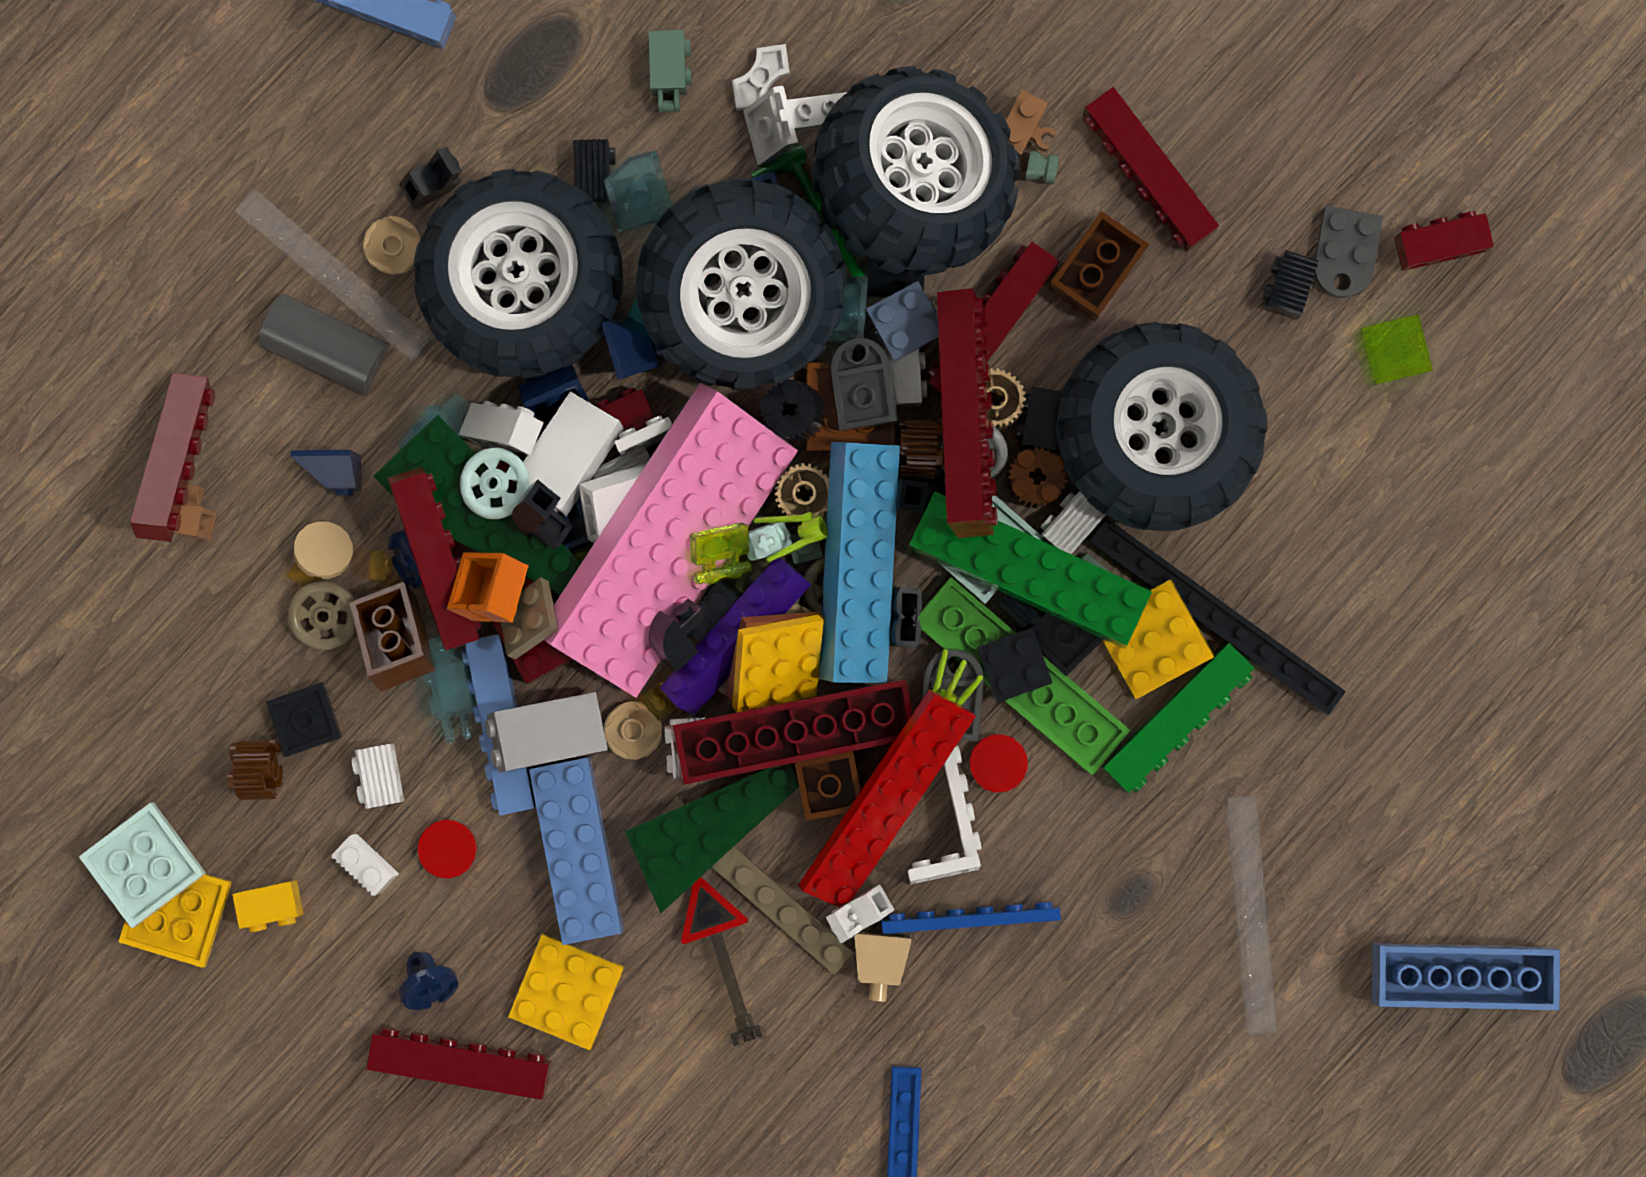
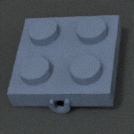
[866,281,939,362]

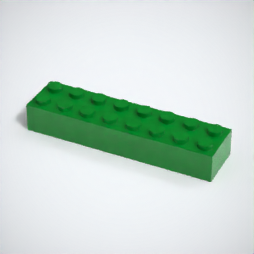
[909,491,1152,649]

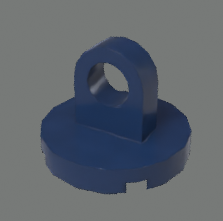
[388,530,422,588]
[399,952,458,1010]

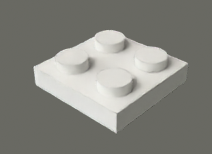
[614,416,673,455]

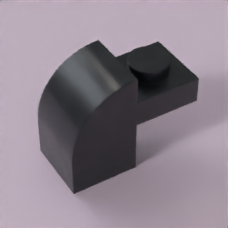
[399,147,462,209]
[896,478,945,512]
[512,479,573,551]
[649,599,708,672]

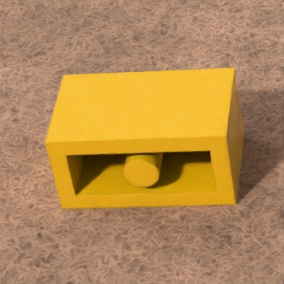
[232,880,304,933]

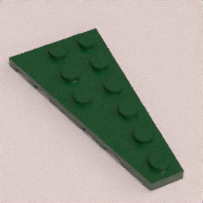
[625,764,799,914]

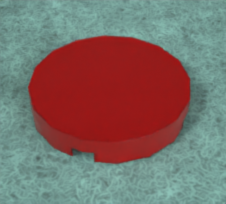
[969,734,1028,793]
[417,819,478,879]

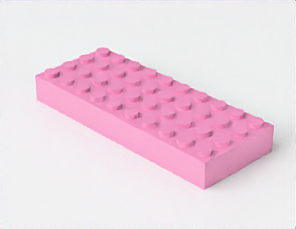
[544,383,798,698]

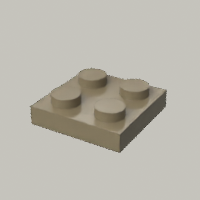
[501,577,558,659]

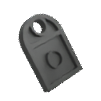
[1314,206,1383,298]
[831,338,899,432]
[922,649,984,741]

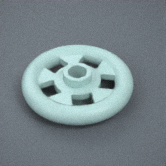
[460,448,529,519]

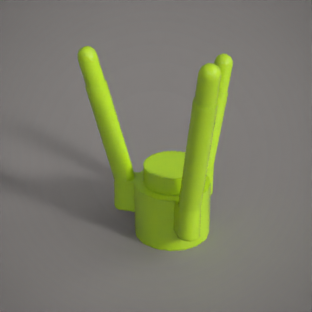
[754,512,828,562]
[932,649,983,706]

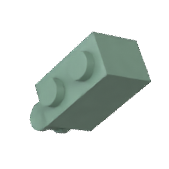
[648,30,692,113]

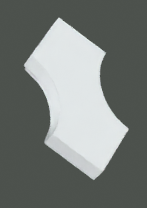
[732,44,790,111]

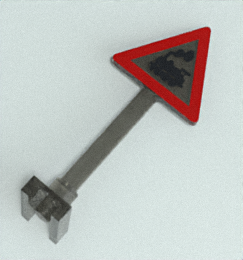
[681,877,767,1048]

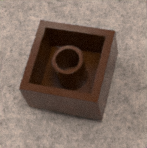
[795,751,861,821]

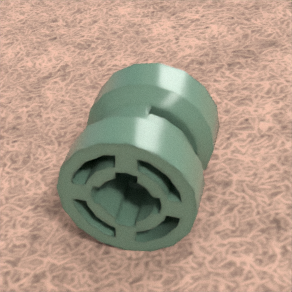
[1025,151,1059,185]

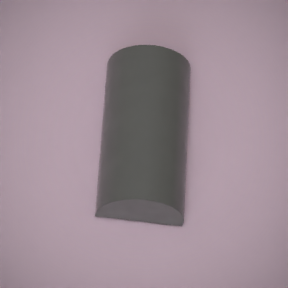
[258,294,391,397]

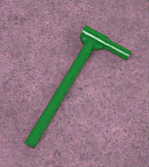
[750,144,866,283]

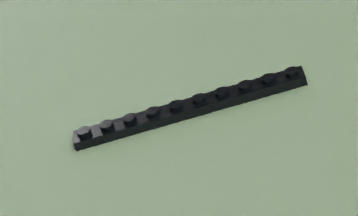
[1089,518,1346,715]

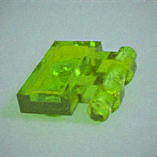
[690,522,751,585]

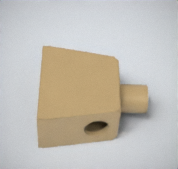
[854,932,911,1002]

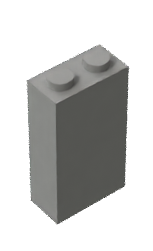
[485,692,608,773]

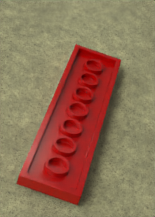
[798,689,976,907]

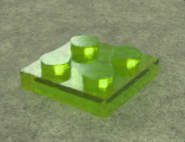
[1360,314,1433,386]

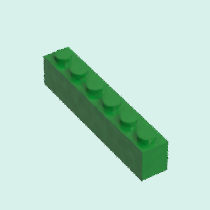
[1101,643,1255,793]

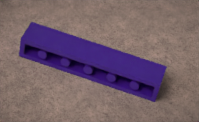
[660,557,811,716]

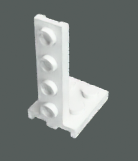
[743,86,847,166]
[907,745,982,885]

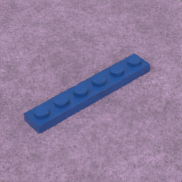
[881,902,1061,934]

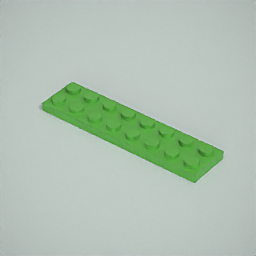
[918,578,1131,776]

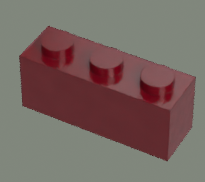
[1394,211,1494,271]

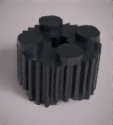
[759,379,825,442]

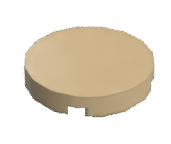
[363,216,421,275]
[293,521,353,579]
[604,701,663,760]

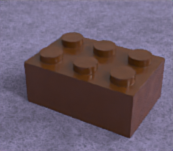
[1048,211,1149,321]
[349,582,436,691]

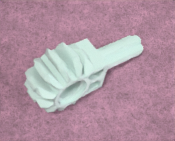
[741,522,792,560]

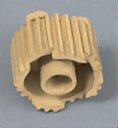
[986,368,1026,431]
[775,463,829,525]

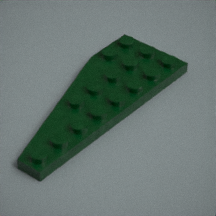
[373,415,581,595]

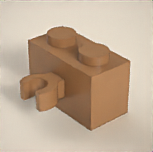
[1006,90,1056,161]
[174,484,217,540]

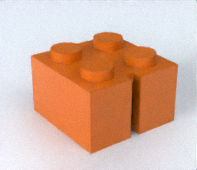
[447,553,528,623]

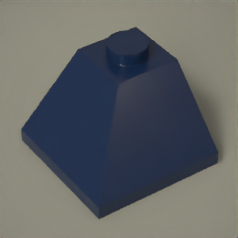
[601,312,665,380]
[291,450,361,496]

